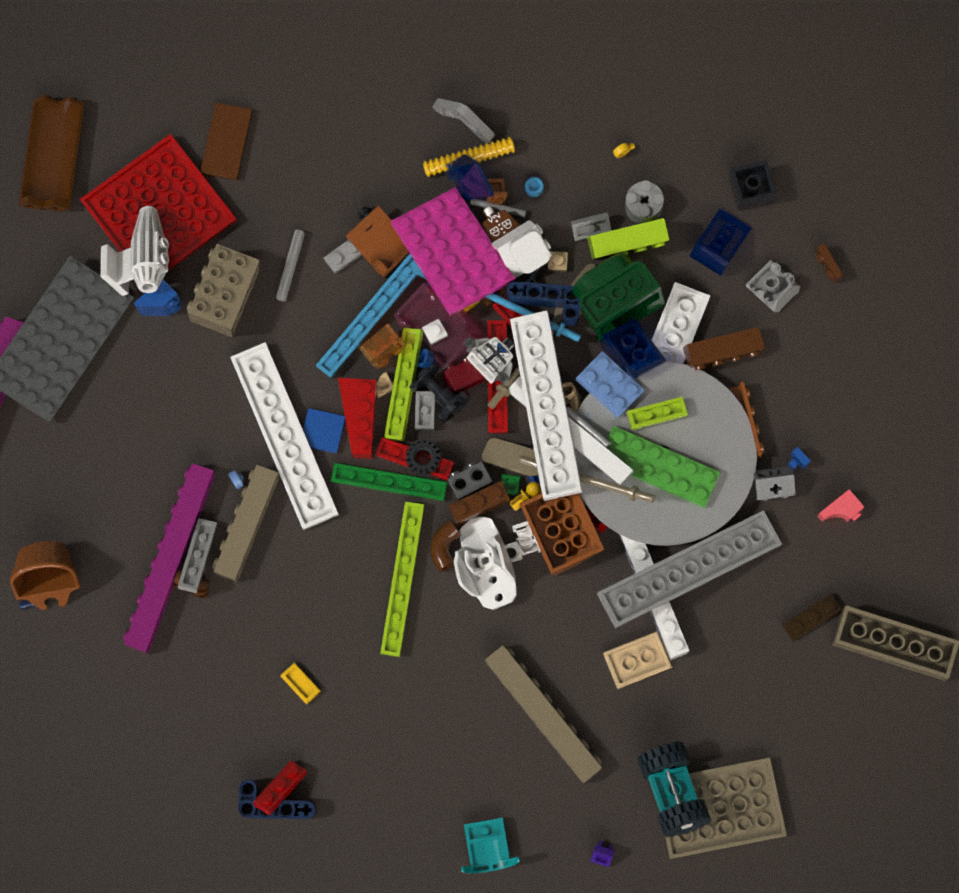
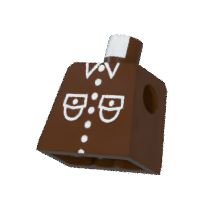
[482,206,520,243]

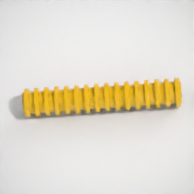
[423,137,515,177]

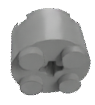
[625,180,664,224]

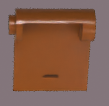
[345,205,410,278]

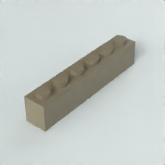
[212,465,280,582]

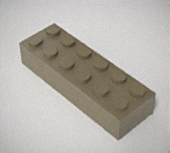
[832,606,959,681]

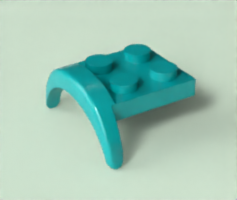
[461,818,520,874]

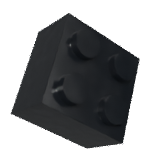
[728,160,776,210]

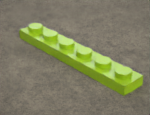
[384,328,424,441]

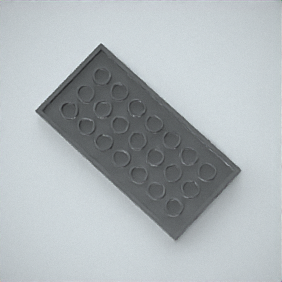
[0,256,134,423]

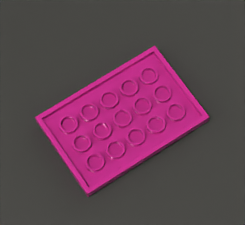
[391,187,515,316]

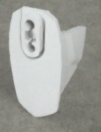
[454,517,517,610]

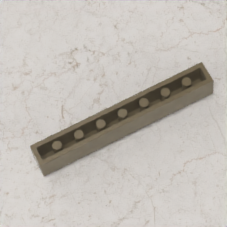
[485,645,602,784]

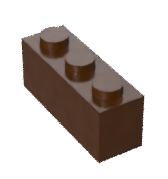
[448,481,510,526]

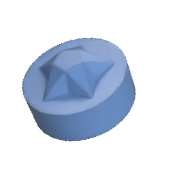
[228,470,244,490]

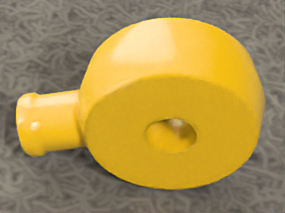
[613,143,635,158]

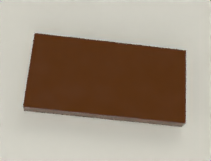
[200,103,253,181]

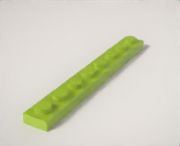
[380,502,424,657]

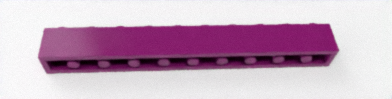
[123,463,216,654]

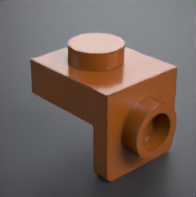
[484,179,507,205]

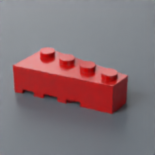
[338,378,377,459]

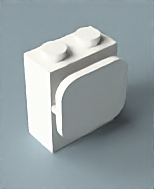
[491,220,552,278]

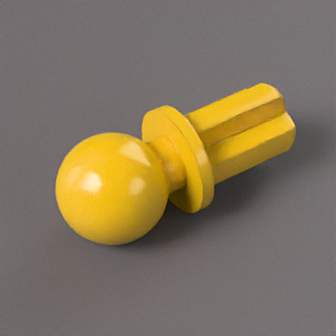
[510,482,542,511]

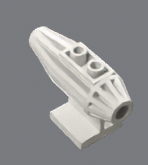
[100,206,169,296]

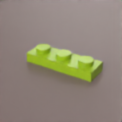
[626,397,688,431]

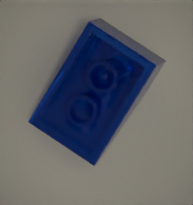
[445,154,495,200]
[689,209,752,276]
[602,318,666,379]

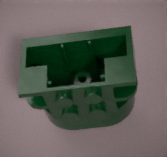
[572,253,665,345]

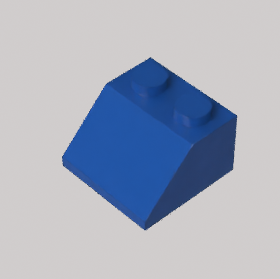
[134,280,182,316]

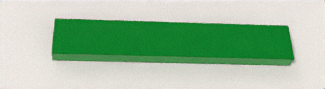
[331,463,448,502]

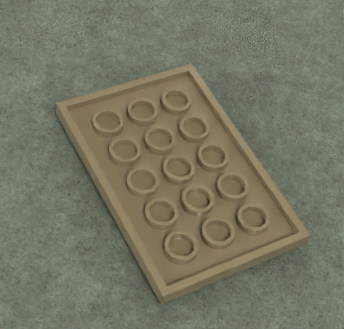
[665,758,787,859]

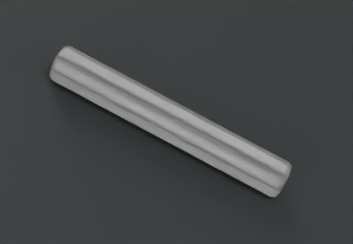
[276,230,305,302]

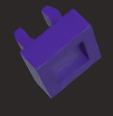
[590,841,614,867]

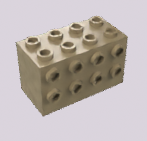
[187,244,260,337]

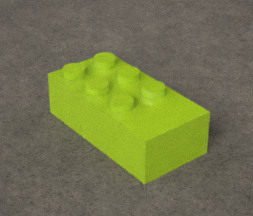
[587,218,669,259]

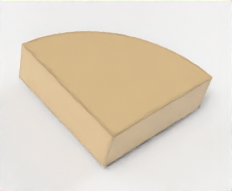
[376,372,393,398]

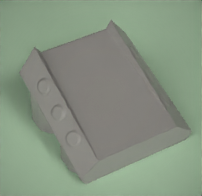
[746,260,801,312]

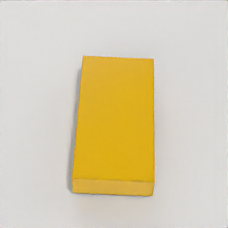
[280,662,321,704]

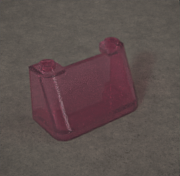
[393,283,485,370]

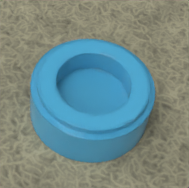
[525,177,544,197]

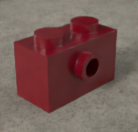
[442,358,487,395]

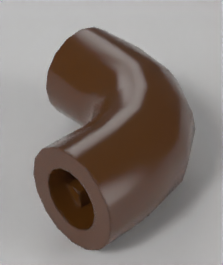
[430,520,462,573]

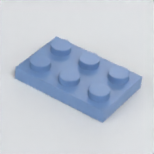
[576,351,644,419]

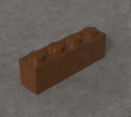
[683,327,765,371]

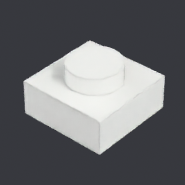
[422,319,448,345]

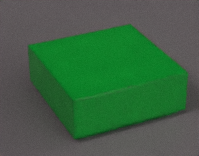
[501,474,521,496]

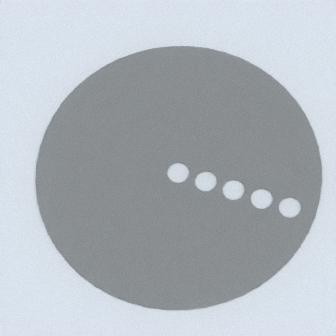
[574,361,757,546]

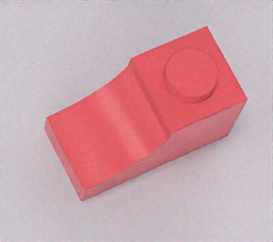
[817,489,864,522]

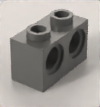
[447,461,493,501]

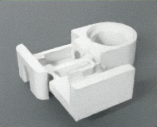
[505,521,541,562]

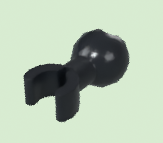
[525,266,543,283]

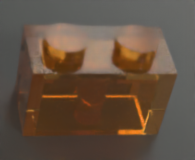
[359,324,407,369]

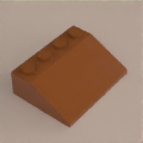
[520,493,605,576]

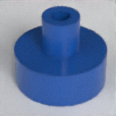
[418,349,437,369]

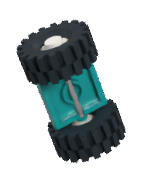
[637,742,711,837]

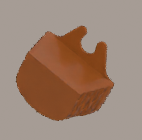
[10,541,81,610]

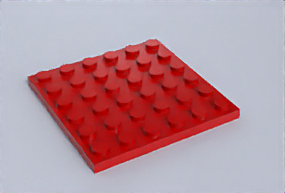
[80,134,237,271]

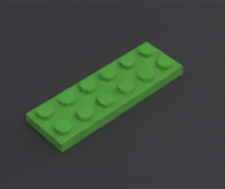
[607,426,720,508]

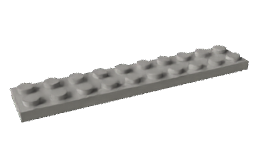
[597,510,782,628]

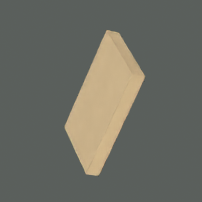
[603,631,672,690]

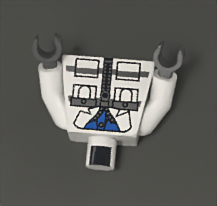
[462,337,514,387]

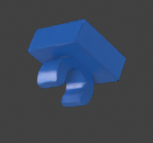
[787,447,810,470]

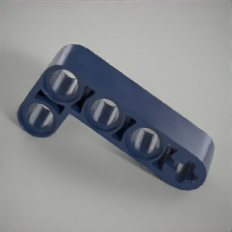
[506,282,580,326]
[238,780,317,820]

